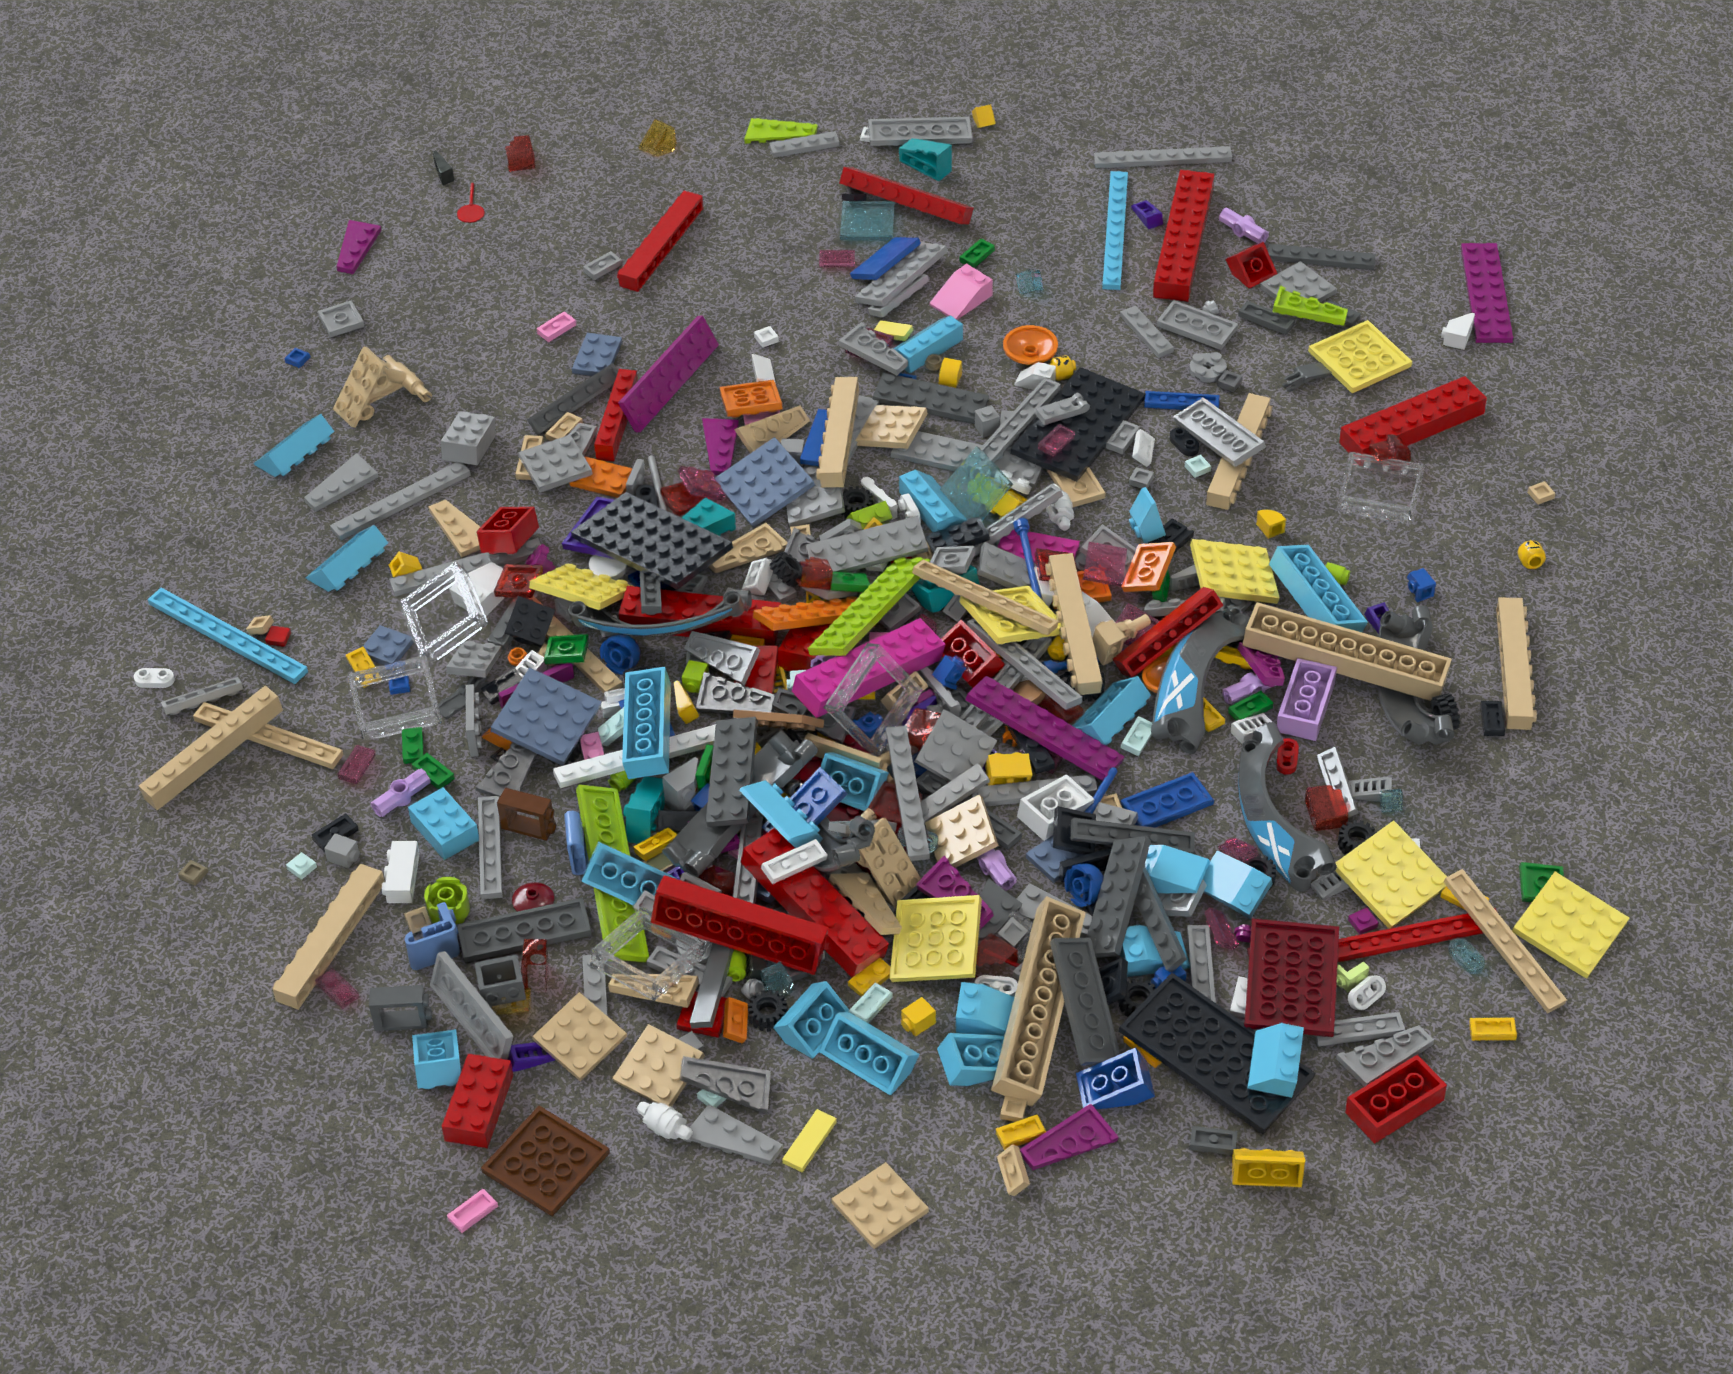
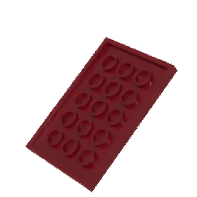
[1244,918,1339,1037]

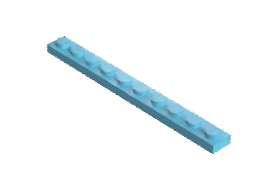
[1103,171,1128,290]
[148,588,308,684]

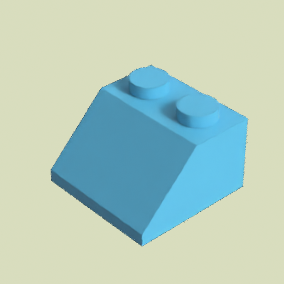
[1128,487,1166,544]

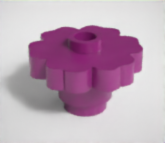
[521,544,556,581]

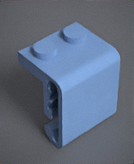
[564,811,589,875]
[405,902,460,970]

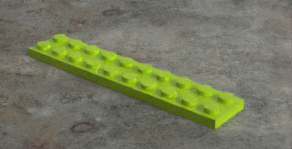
[808,557,931,656]
[576,785,649,962]

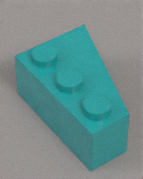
[899,138,952,181]
[682,497,736,537]
[623,776,665,844]

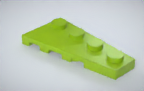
[744,118,818,144]
[1273,286,1348,326]

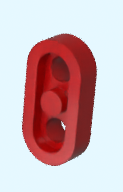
[1276,738,1299,775]

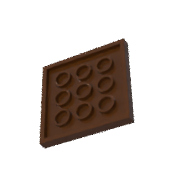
[481,1106,610,1217]

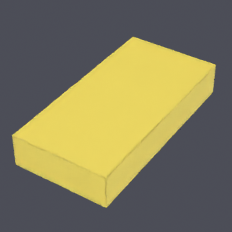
[873,320,913,341]

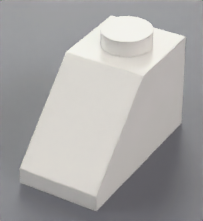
[1441,313,1475,350]
[1015,362,1056,390]

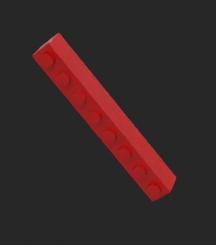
[839,167,974,224]
[617,190,703,292]

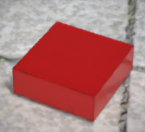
[265,626,291,647]

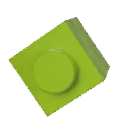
[682,660,709,693]

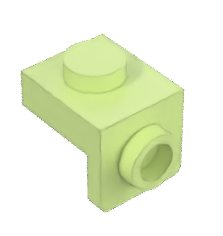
[1336,962,1369,992]

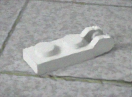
[861,477,898,520]

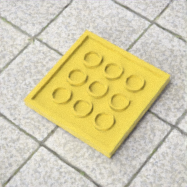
[1308,320,1412,393]
[1190,539,1280,604]
[529,564,634,610]
[959,585,1061,644]
[1335,821,1447,929]
[1512,872,1629,978]
[889,895,982,982]

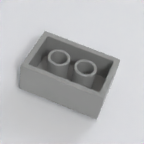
[441,412,496,465]

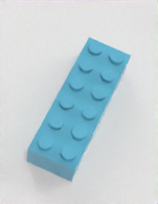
[1269,545,1368,632]
[622,667,671,779]

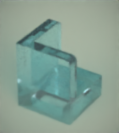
[1015,269,1044,295]
[761,962,793,997]

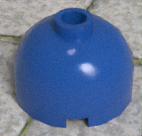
[600,634,640,675]
[1064,863,1104,907]

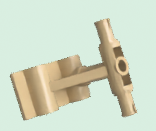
[333,347,432,428]
[818,808,921,909]

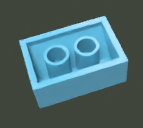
[821,752,889,811]
[773,981,849,1058]
[1247,1023,1304,1098]

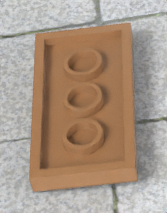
[733,710,824,731]

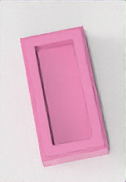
[447,1189,498,1233]

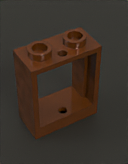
[497,787,557,841]

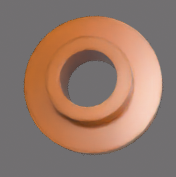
[508,647,527,666]

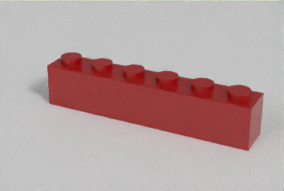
[594,369,638,462]
[1113,587,1224,678]

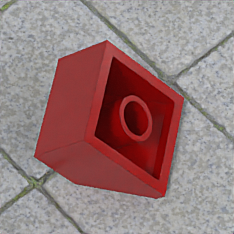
[1225,242,1278,288]

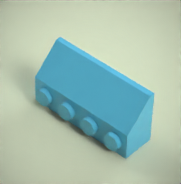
[894,315,963,374]
[254,414,335,477]
[899,470,968,532]
[306,525,389,592]
[1072,676,1151,745]
[740,780,823,848]
[582,841,677,905]
[819,1012,920,1095]

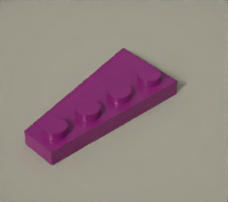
[336,220,382,274]
[702,418,739,476]
[1238,642,1285,687]
[916,856,994,930]
[1020,1103,1119,1171]

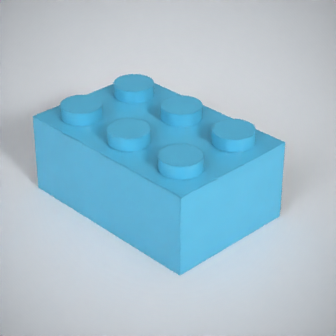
[408,787,479,860]

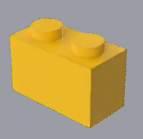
[985,752,1032,786]

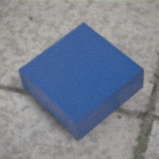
[284,348,311,368]
[388,673,410,695]

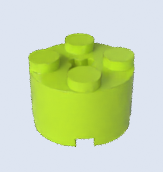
[424,877,470,925]

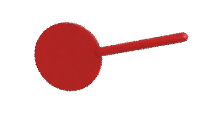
[457,183,485,223]

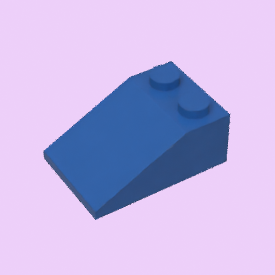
[1076,1048,1155,1110]

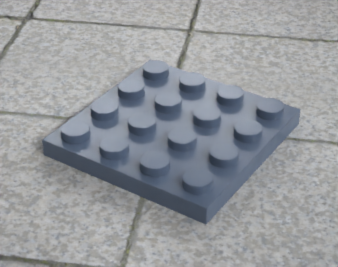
[713,437,815,528]
[491,667,602,766]

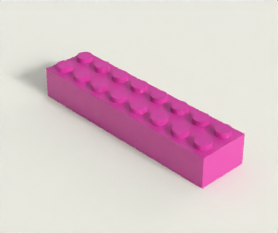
[792,618,945,718]

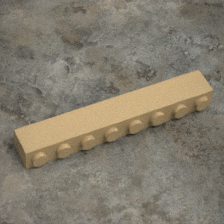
[816,377,860,488]
[1206,393,1273,510]
[1045,553,1102,695]
[1496,597,1537,730]
[139,686,283,810]
[273,864,384,1010]

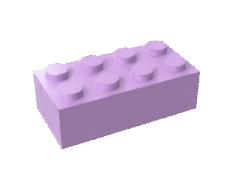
[1277,658,1337,741]

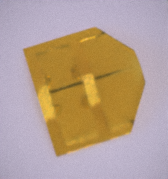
[638,119,677,157]
[491,988,532,1015]

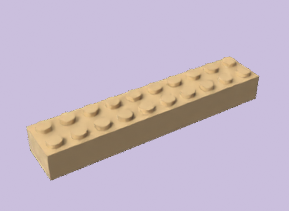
[1243,602,1452,701]
[991,896,1086,1107]

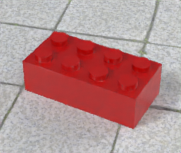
[441,1053,514,1148]
[1345,1055,1447,1144]

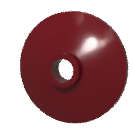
[512,882,554,912]

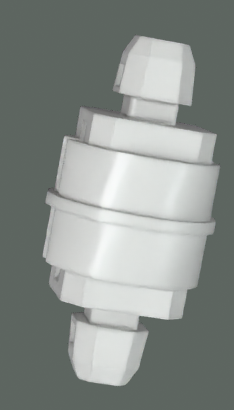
[1046,484,1074,531]
[637,1102,692,1140]

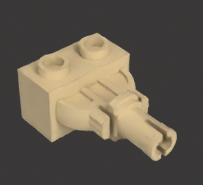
[1092,614,1151,666]

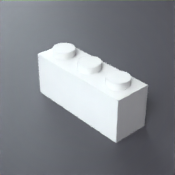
[382,841,420,903]

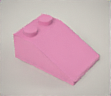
[930,264,993,320]

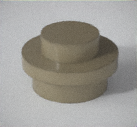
[925,354,943,371]

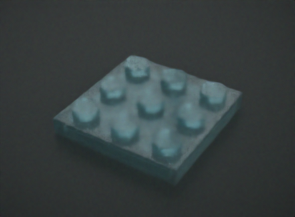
[840,201,895,241]
[940,446,1013,521]

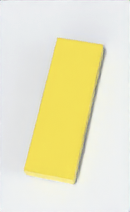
[782,1109,837,1172]

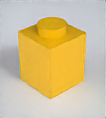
[901,997,936,1037]

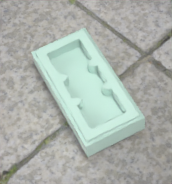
[849,982,893,1023]

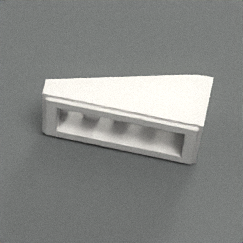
[516,650,547,678]
[1231,713,1272,744]

